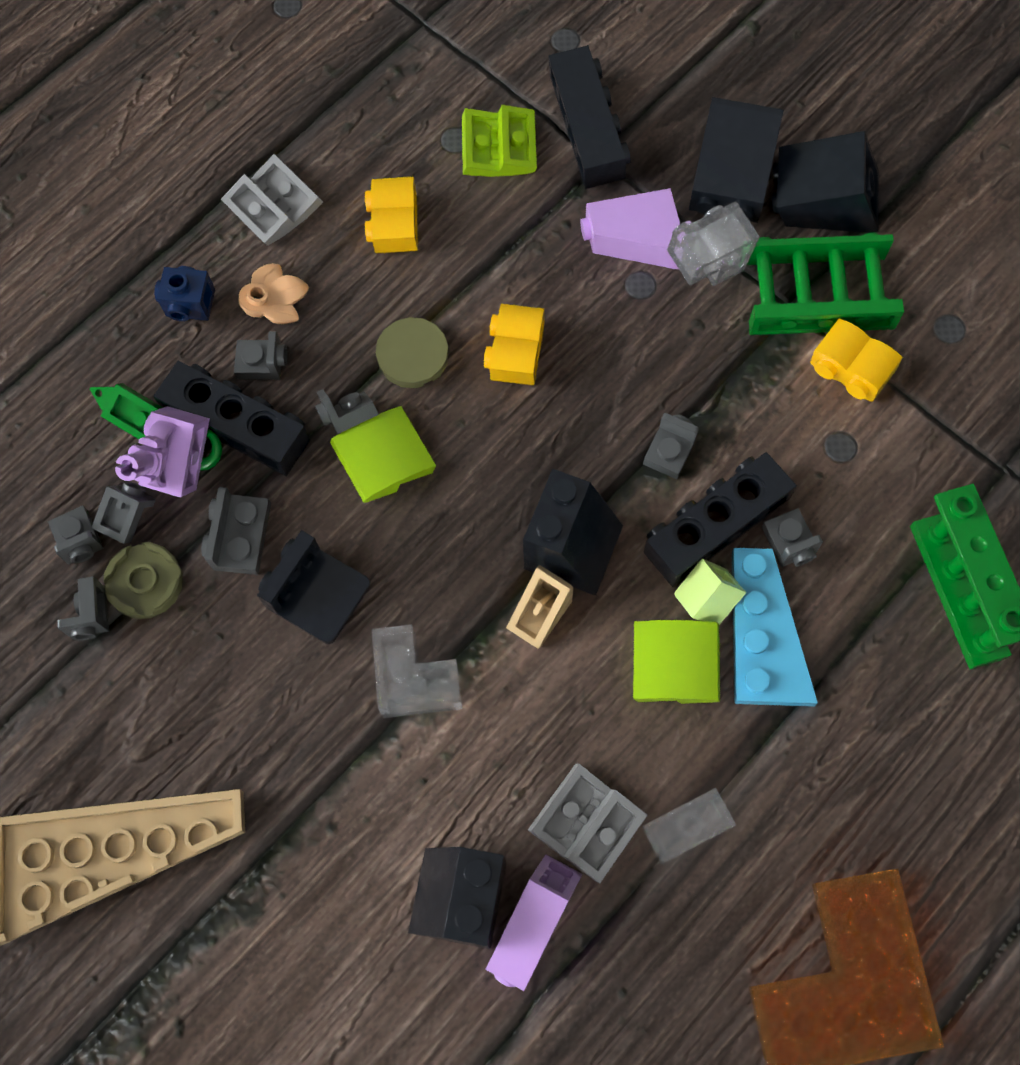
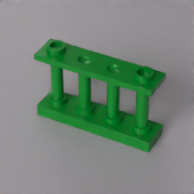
[742,233,904,335]
[910,483,1020,670]

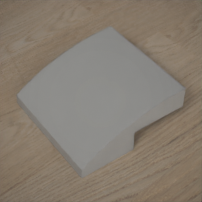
[221,154,323,246]
[528,764,647,883]

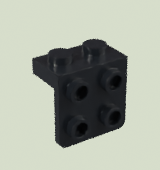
[257,530,370,644]

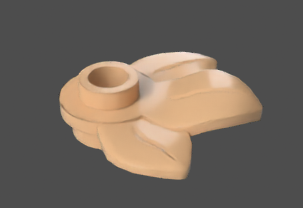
[238,263,309,324]

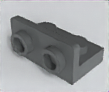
[201,487,271,575]

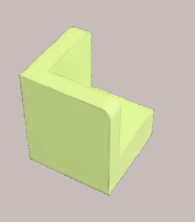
[674,558,746,625]

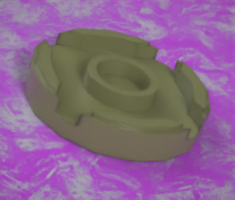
[375,317,449,388]
[104,542,183,619]

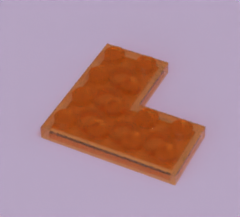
[749,869,944,1065]

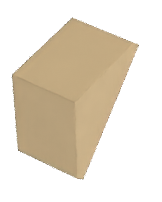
[506,565,573,649]

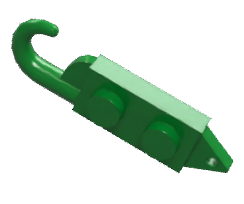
[90,383,222,471]

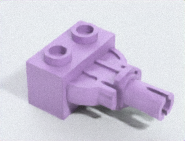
[115,406,210,498]

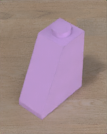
[580,188,687,269]
[485,855,582,991]

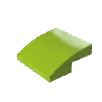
[462,105,537,177]
[330,406,436,503]
[633,620,720,704]

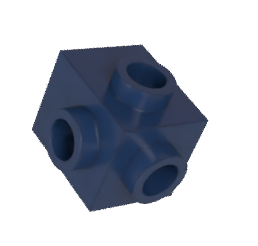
[154,266,215,321]

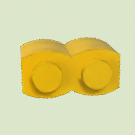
[365,177,418,253]
[484,304,545,385]
[810,319,903,402]

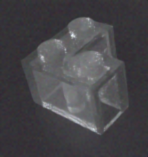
[667,201,760,286]
[372,624,463,718]

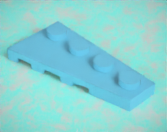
[732,548,818,706]

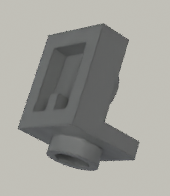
[234,331,288,380]
[315,389,379,434]
[643,413,699,479]
[91,481,156,544]
[47,505,104,565]
[761,508,823,567]
[57,576,109,641]

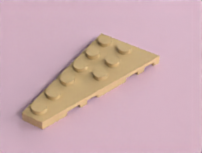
[0,789,245,946]

